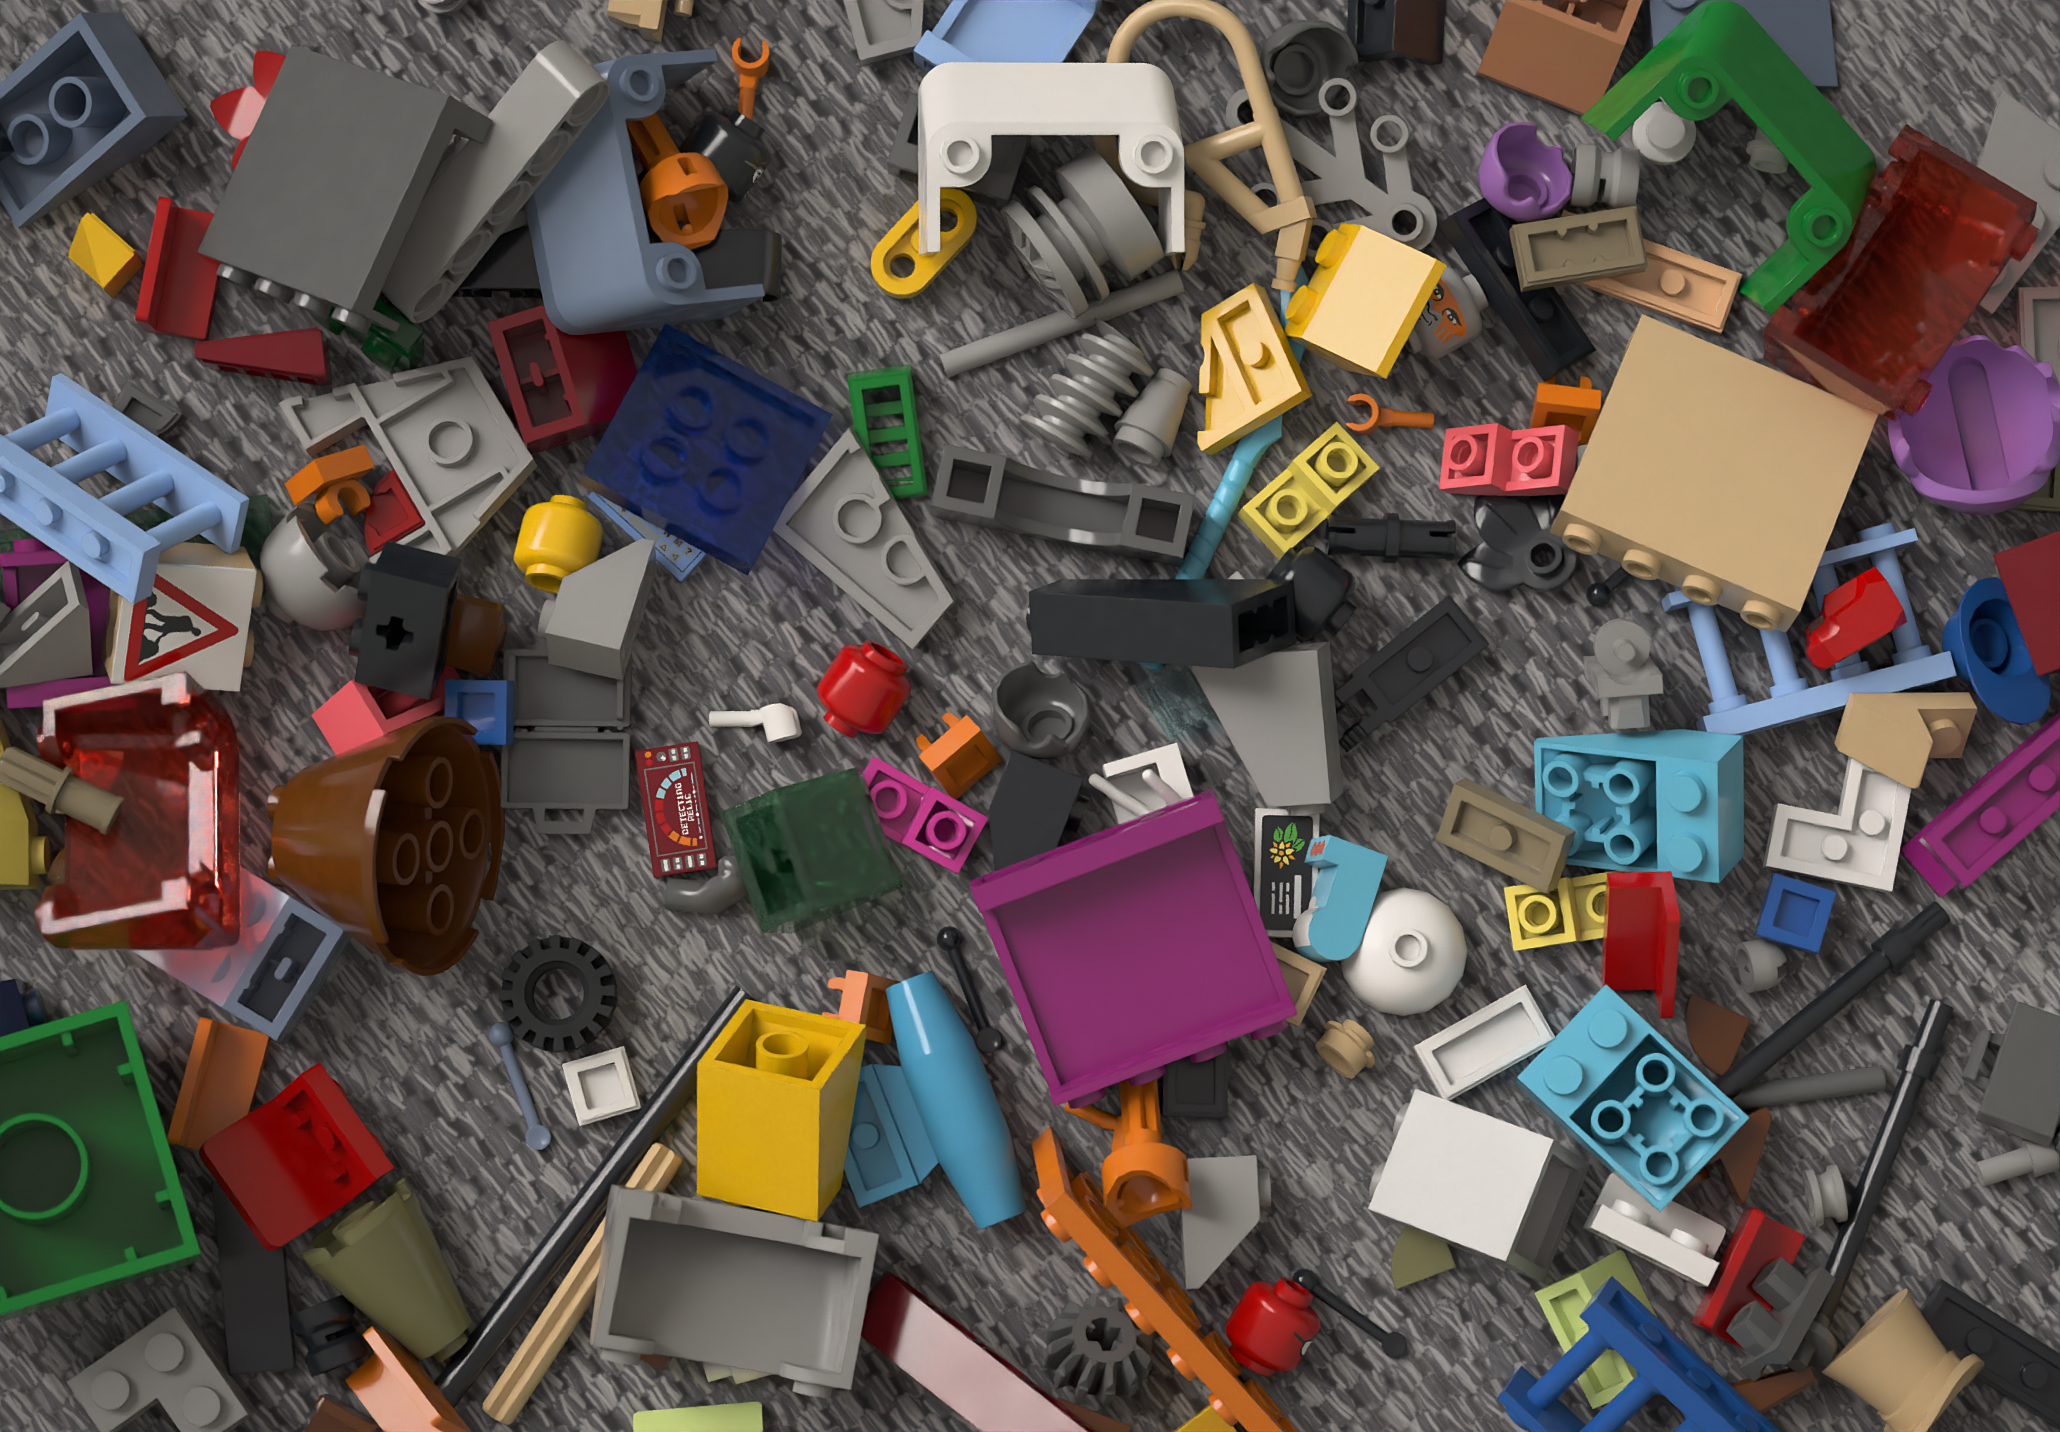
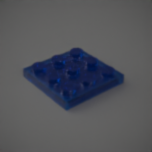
[578,323,833,576]

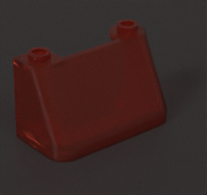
[1763,124,2040,422]
[35,671,241,951]

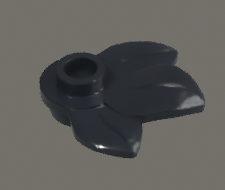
[1458,494,1577,593]

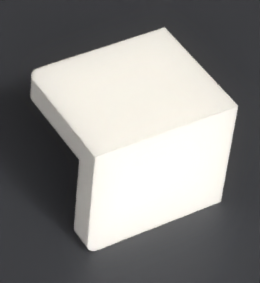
[1102,743,1193,824]

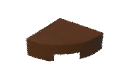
[1684,994,1751,1077]

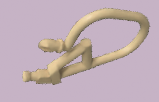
[1094,0,1318,292]

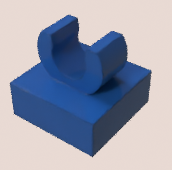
[445,680,514,745]
[1753,873,1836,955]

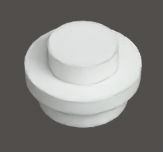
[1632,101,1696,165]

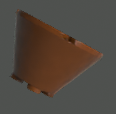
[267,716,505,976]

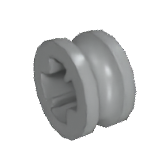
[1802,1164,1848,1227]

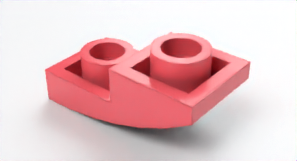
[1439,423,1579,496]

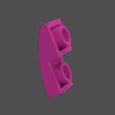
[841,756,988,874]

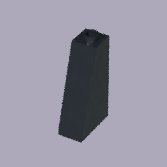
[1026,579,1296,669]

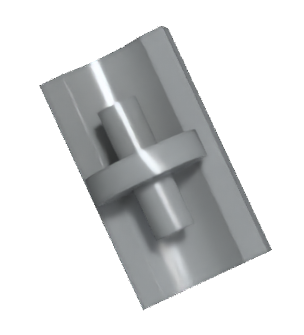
[1583,618,1663,729]

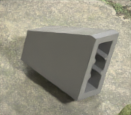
[1192,641,1343,816]

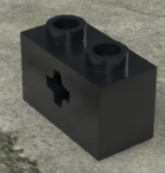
[349,541,463,700]

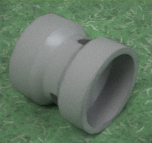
[1569,143,1640,209]

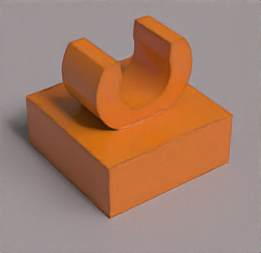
[1529,376,1601,447]
[284,444,375,525]
[916,712,1002,800]
[822,970,901,1045]

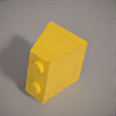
[697,999,866,1222]

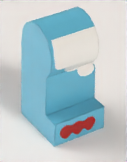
[1292,835,1388,963]

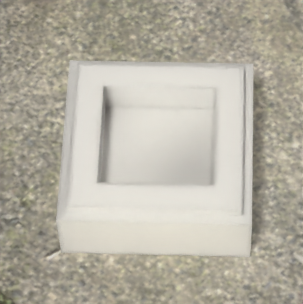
[562,1046,642,1126]

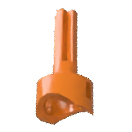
[626,112,728,250]
[1101,1079,1192,1229]

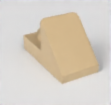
[1834,692,1977,789]

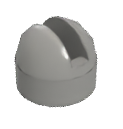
[1735,939,1787,993]

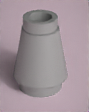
[1113,368,1192,467]

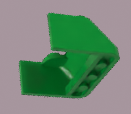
[1580,0,1877,315]

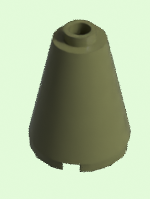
[301,1177,472,1362]

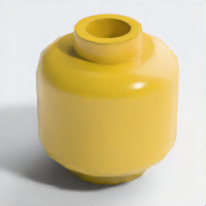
[514,495,604,594]

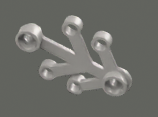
[1226,78,1438,257]

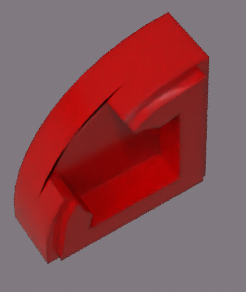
[364,469,426,556]

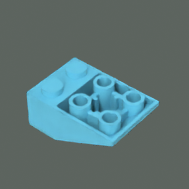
[1534,729,1744,883]
[1516,984,1750,1212]

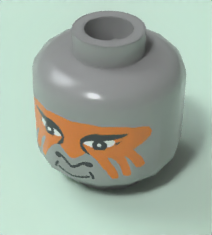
[1405,266,1489,359]

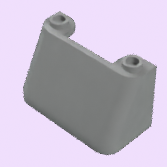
[590,1184,879,1398]

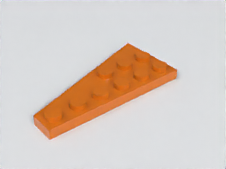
[1031,1126,1299,1432]

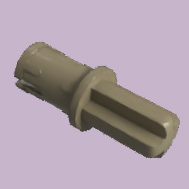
[0,747,125,835]

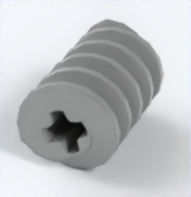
[1019,318,1154,459]

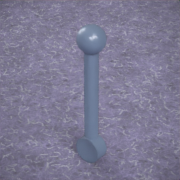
[489,1022,551,1150]

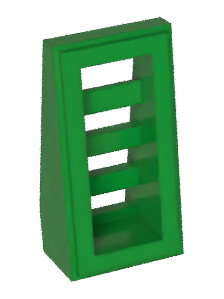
[847,364,928,499]

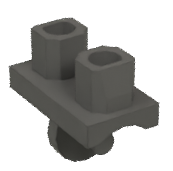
[1726,1257,1838,1381]

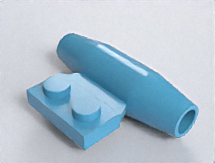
[844,971,1027,1230]

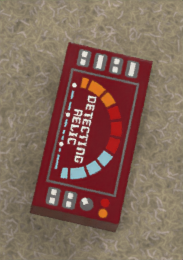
[635,741,718,878]

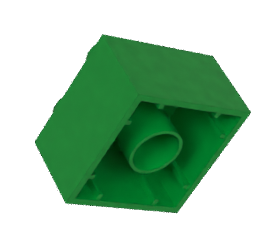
[0,1000,203,1322]

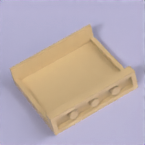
[1549,314,1878,633]

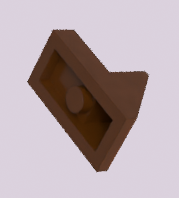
[1680,1107,1772,1206]

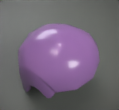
[1477,122,1573,223]

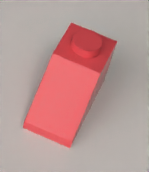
[311,665,461,755]

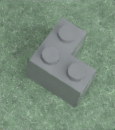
[67,1306,257,1432]

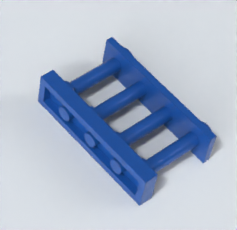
[1497,1276,1780,1432]

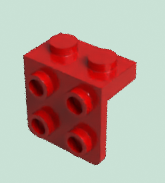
[199,1062,394,1251]

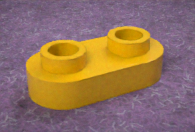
[871,187,977,299]

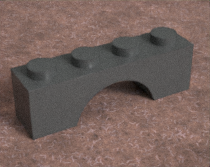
[931,444,1196,568]

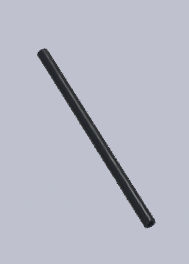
[434,985,758,1408]

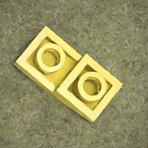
[1237,422,1380,560]
[1504,870,1625,951]

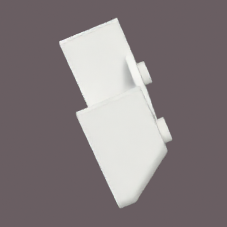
[918,62,1184,256]

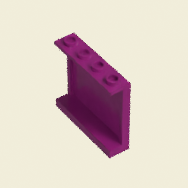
[970,789,1298,1109]

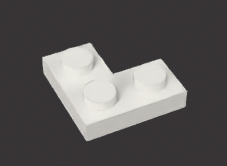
[1763,757,1911,893]

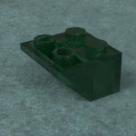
[720,767,903,934]

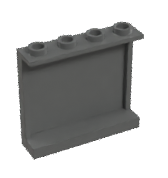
[197,45,493,334]

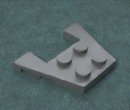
[278,356,538,563]

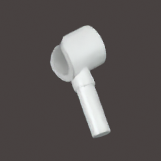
[709,703,802,744]

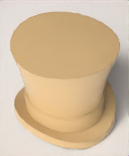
[1822,1288,1985,1432]

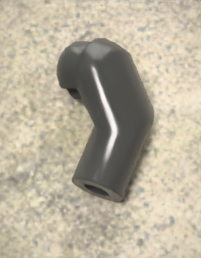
[665,856,754,914]

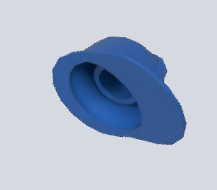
[1942,577,2051,725]

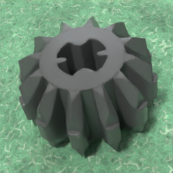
[1043,1293,1154,1409]

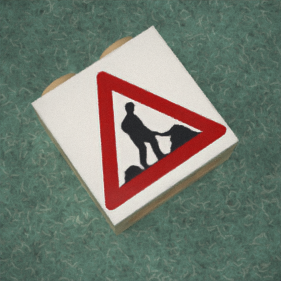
[101,542,263,691]

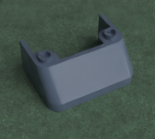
[524,49,765,335]

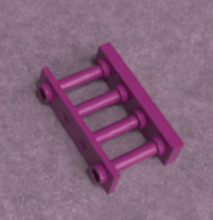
[1900,711,2060,898]

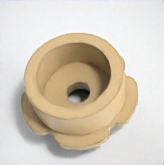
[1316,1019,1375,1078]

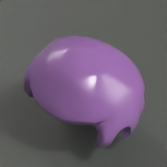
[1887,335,2060,515]

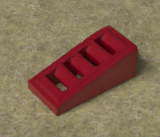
[194,327,333,386]

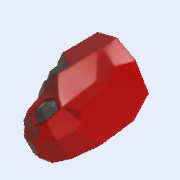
[1805,567,1907,671]

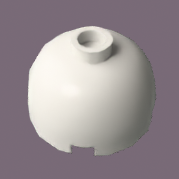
[1340,887,1468,1016]

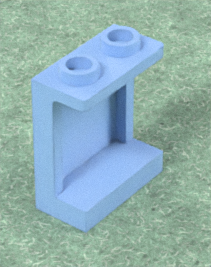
[913,0,1102,72]

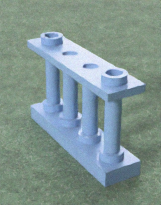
[0,373,249,604]
[1661,523,1957,736]

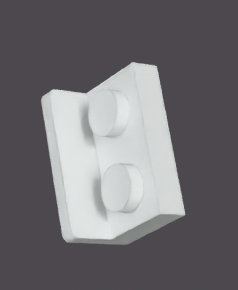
[1583,1173,1726,1287]

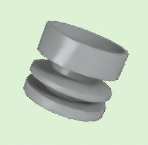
[1000,147,1164,319]

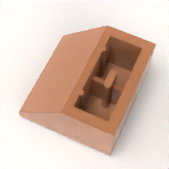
[1476,0,1643,116]

